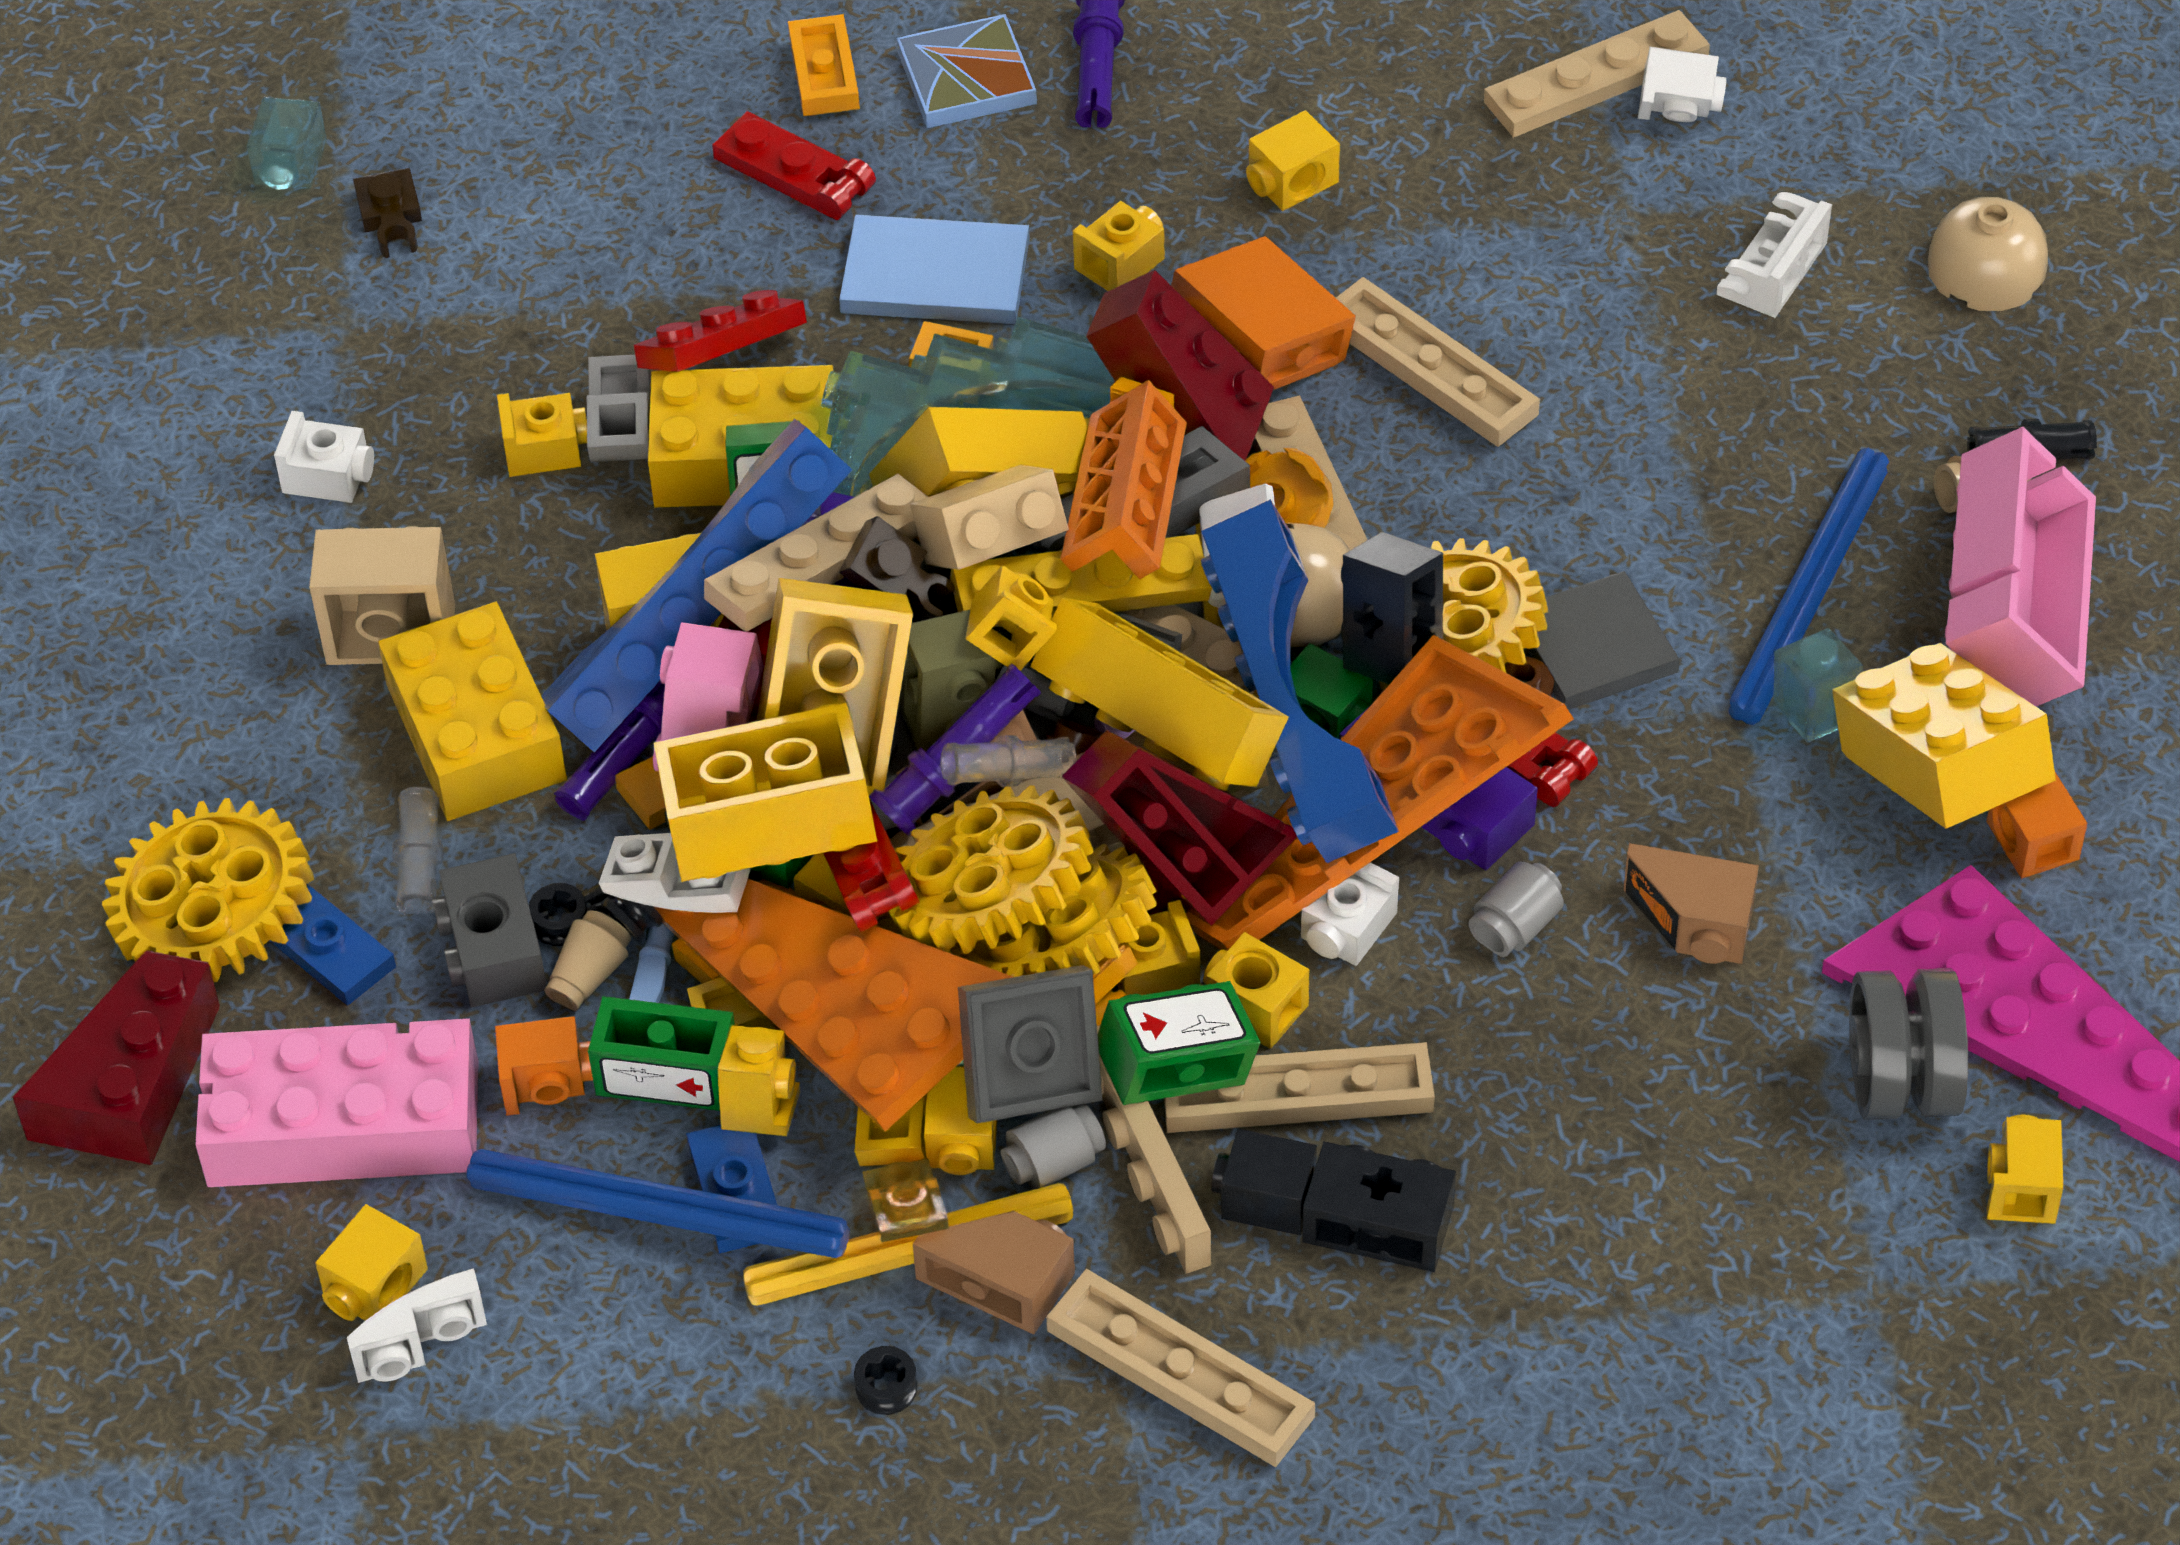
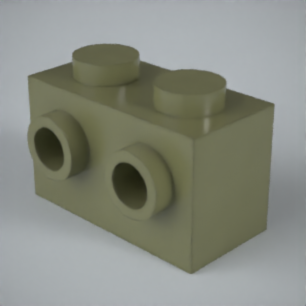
[900,610,1003,752]

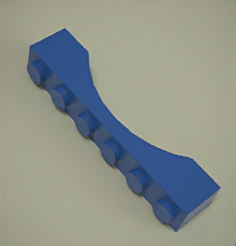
[541,419,852,752]
[1201,499,1399,863]

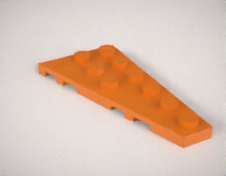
[1186,635,1574,951]
[653,879,1013,1132]

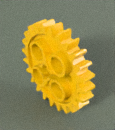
[1379,538,1548,691]
[889,785,1094,954]
[102,798,314,982]
[952,844,1157,977]

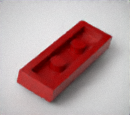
[634,290,807,372]

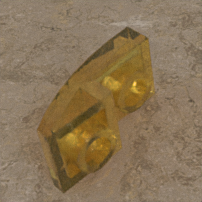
[862,1158,949,1242]

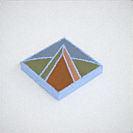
[896,14,1037,128]

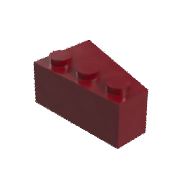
[1086,270,1274,461]
[1061,730,1297,926]
[12,950,220,1165]

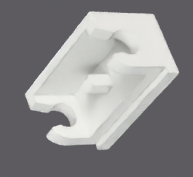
[1717,192,1832,318]

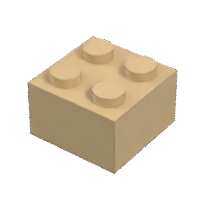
[309,526,455,665]

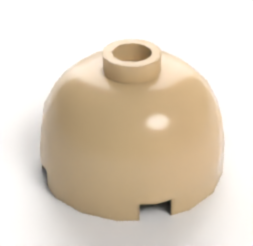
[1928,197,2048,311]
[1286,523,1350,647]

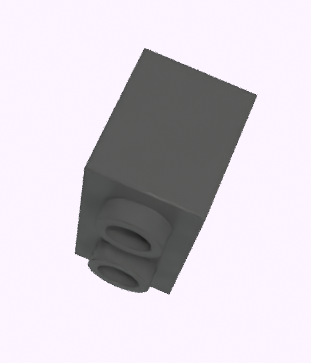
[432,853,547,1008]

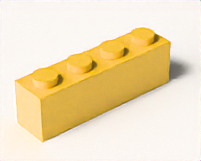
[1030,597,1289,791]

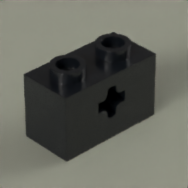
[1341,532,1443,685]
[1302,1141,1456,1272]

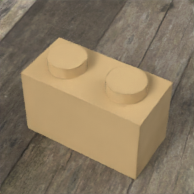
[910,465,1069,570]

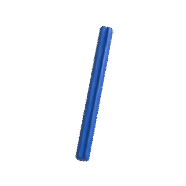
[1728,448,1889,725]
[466,1149,850,1258]

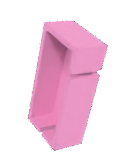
[1945,427,2096,706]
[195,1018,478,1187]

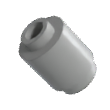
[1468,861,1564,957]
[1001,1104,1106,1190]

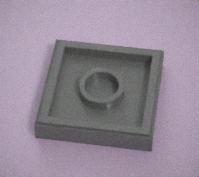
[1528,571,1680,710]
[958,965,1102,1123]

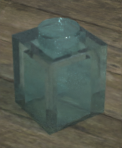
[247,97,327,189]
[1774,628,1863,743]

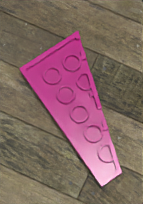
[1822,865,2180,1162]

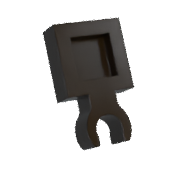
[353,168,422,258]
[838,516,955,620]

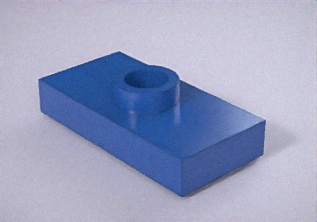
[269,884,396,1006]
[686,1125,777,1254]

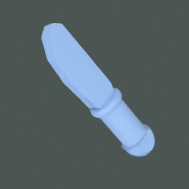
[629,924,674,1003]

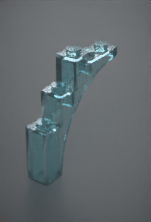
[821,317,1115,497]

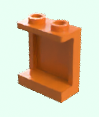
[1171,236,1356,390]

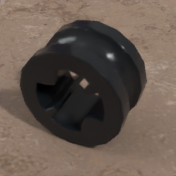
[529,883,587,946]
[600,897,664,945]
[854,1346,918,1415]

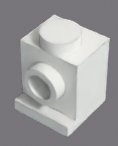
[1637,47,1726,122]
[274,411,374,503]
[1301,862,1399,966]

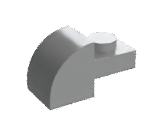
[587,355,651,462]

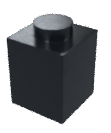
[1211,1129,1317,1235]

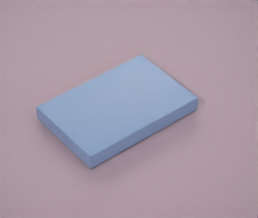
[839,215,1030,324]

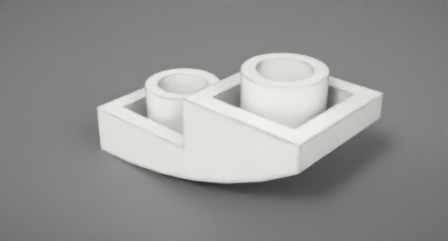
[599,833,751,913]
[347,1268,487,1383]

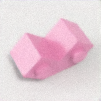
[653,622,764,771]

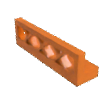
[1060,380,1187,579]

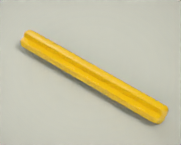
[743,1183,1073,1306]

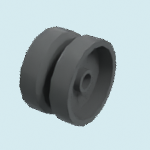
[1849,968,1968,1120]

